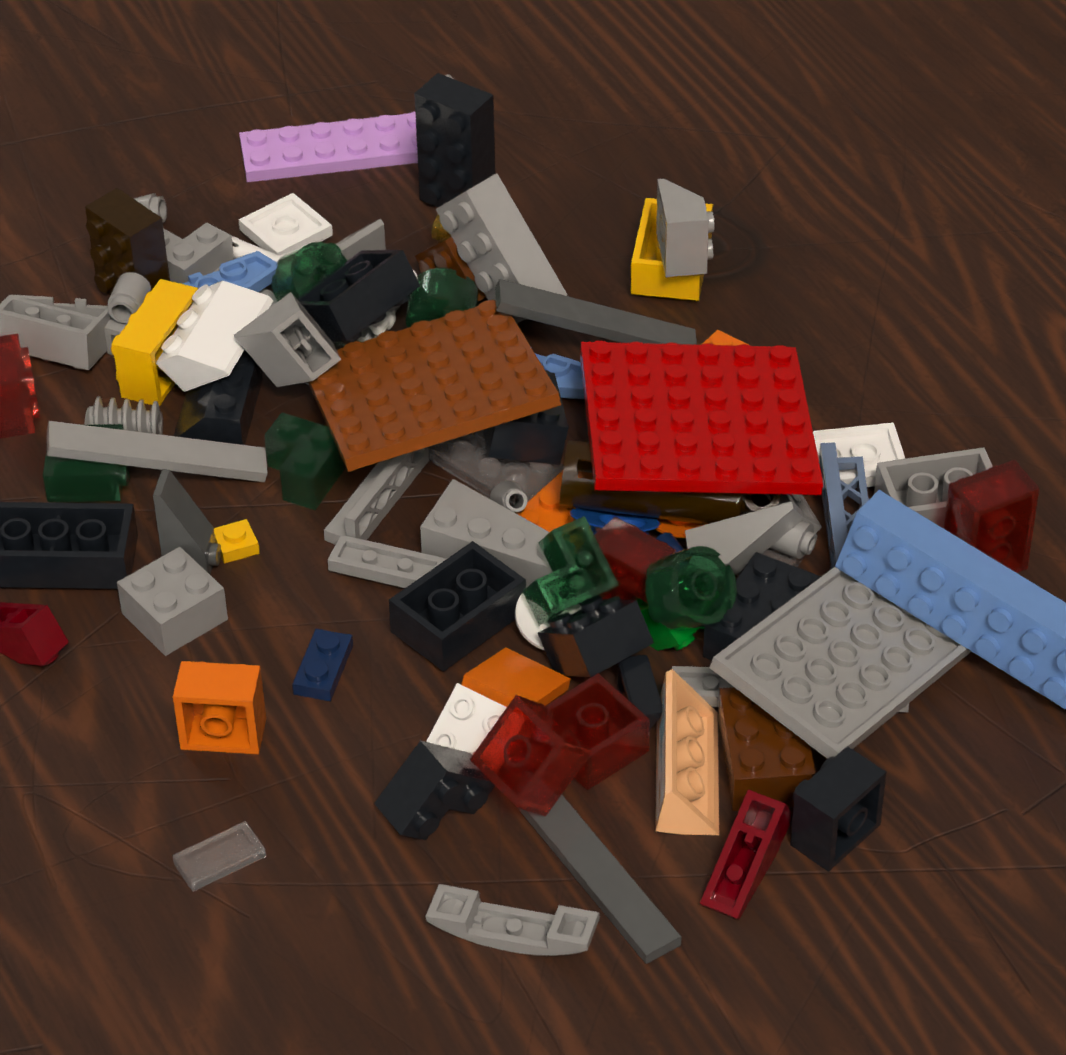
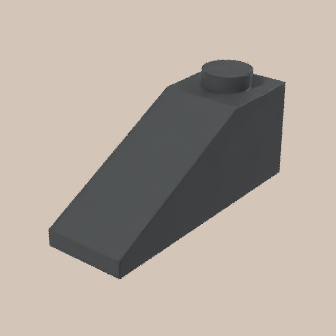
[153,469,221,574]

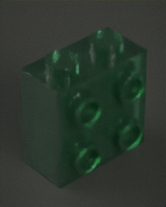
[43,424,129,502]

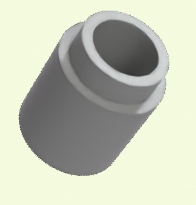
[108,272,151,323]
[770,520,817,559]

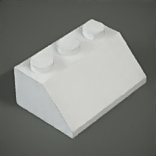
[156,281,273,392]

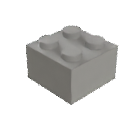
[117,547,228,656]

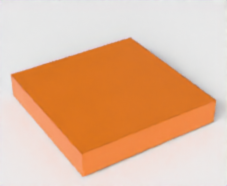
[462,647,571,718]

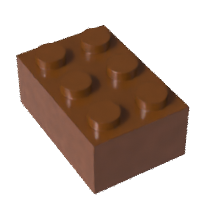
[718,687,816,811]

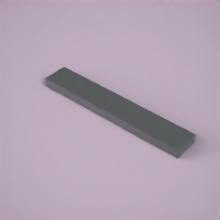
[495,279,697,345]
[510,774,681,964]

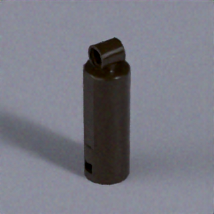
[560,440,781,525]

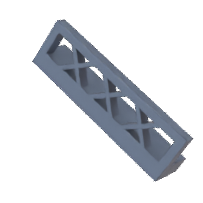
[819,442,869,569]

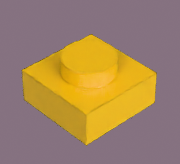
[214,519,260,564]

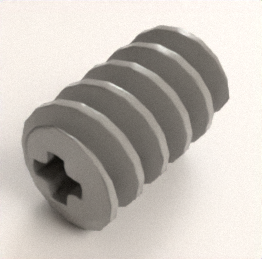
[84,396,163,435]

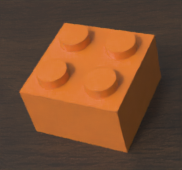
[173,661,266,754]

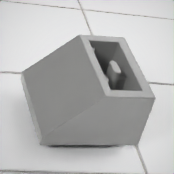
[234,292,342,387]

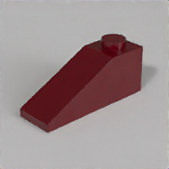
[0,602,69,666]
[699,789,793,920]

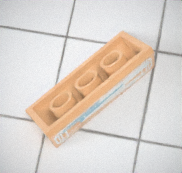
[656,669,719,835]

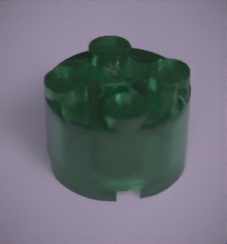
[272,242,347,301]
[406,268,479,328]
[645,546,737,631]

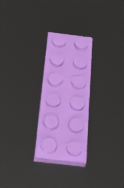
[239,112,418,182]

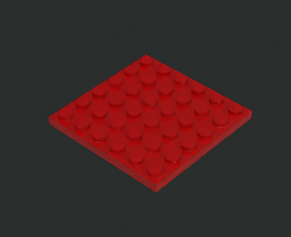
[580,341,823,495]

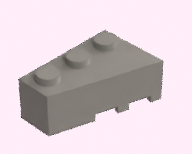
[0,294,112,370]

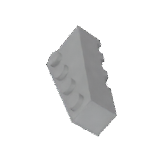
[420,479,574,588]

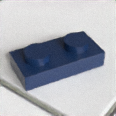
[292,629,353,701]

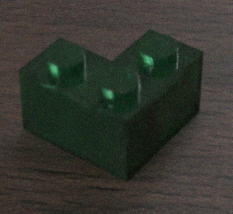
[265,412,346,510]
[522,516,619,626]

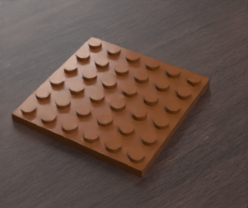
[308,300,561,472]

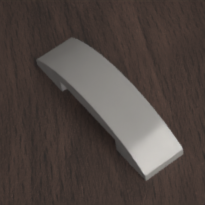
[426,884,600,956]

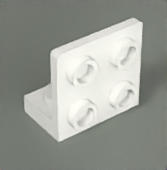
[426,683,538,779]

